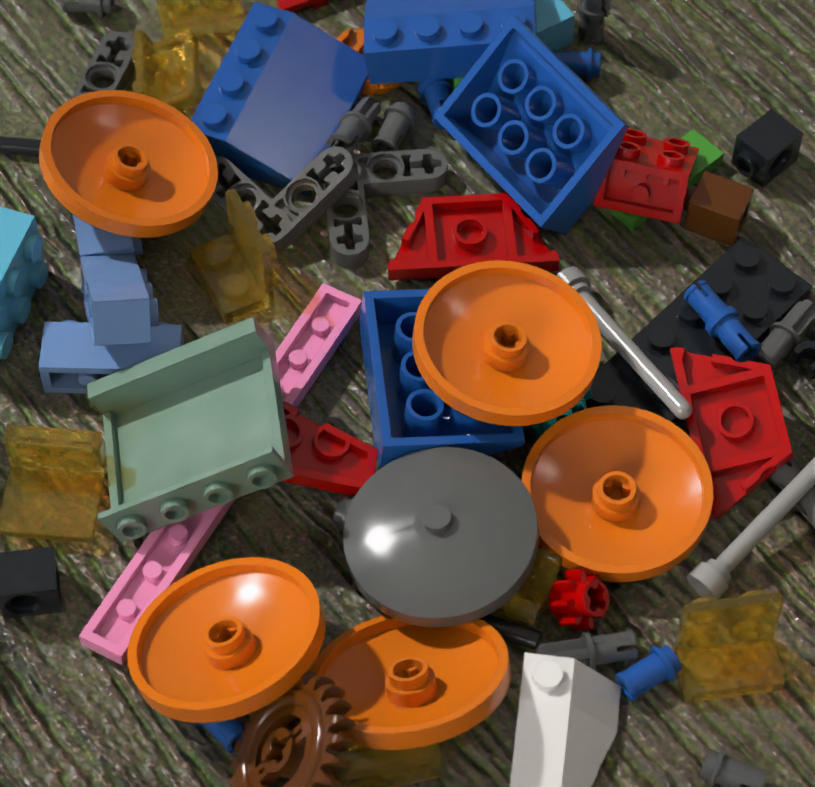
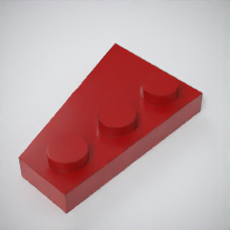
[281,401,378,496]

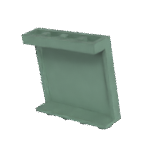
[87,317,294,543]

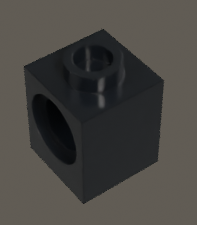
[731,109,804,188]
[0,546,62,619]

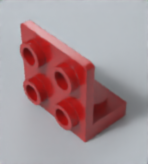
[593,129,699,224]

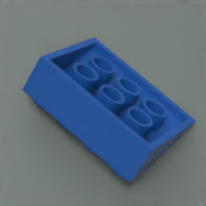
[364,0,537,85]
[191,2,369,196]
[433,15,629,234]
[359,289,525,471]

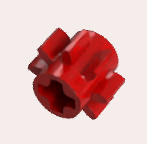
[548,569,609,631]

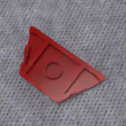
[388,193,560,281]
[670,347,794,521]

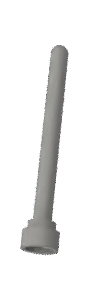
[556,266,692,419]
[686,457,815,603]

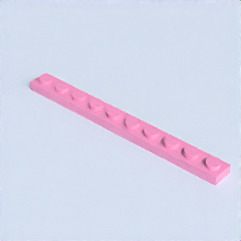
[79,283,362,666]

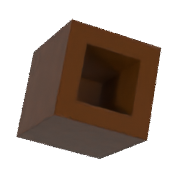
[683,171,754,246]

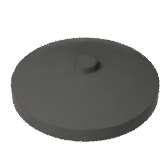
[343,447,539,627]

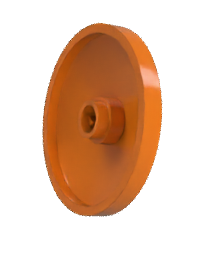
[39,90,218,238]
[412,260,602,426]
[521,405,713,582]
[127,557,326,723]
[310,614,511,750]

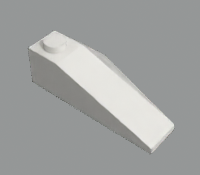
[510,653,621,787]

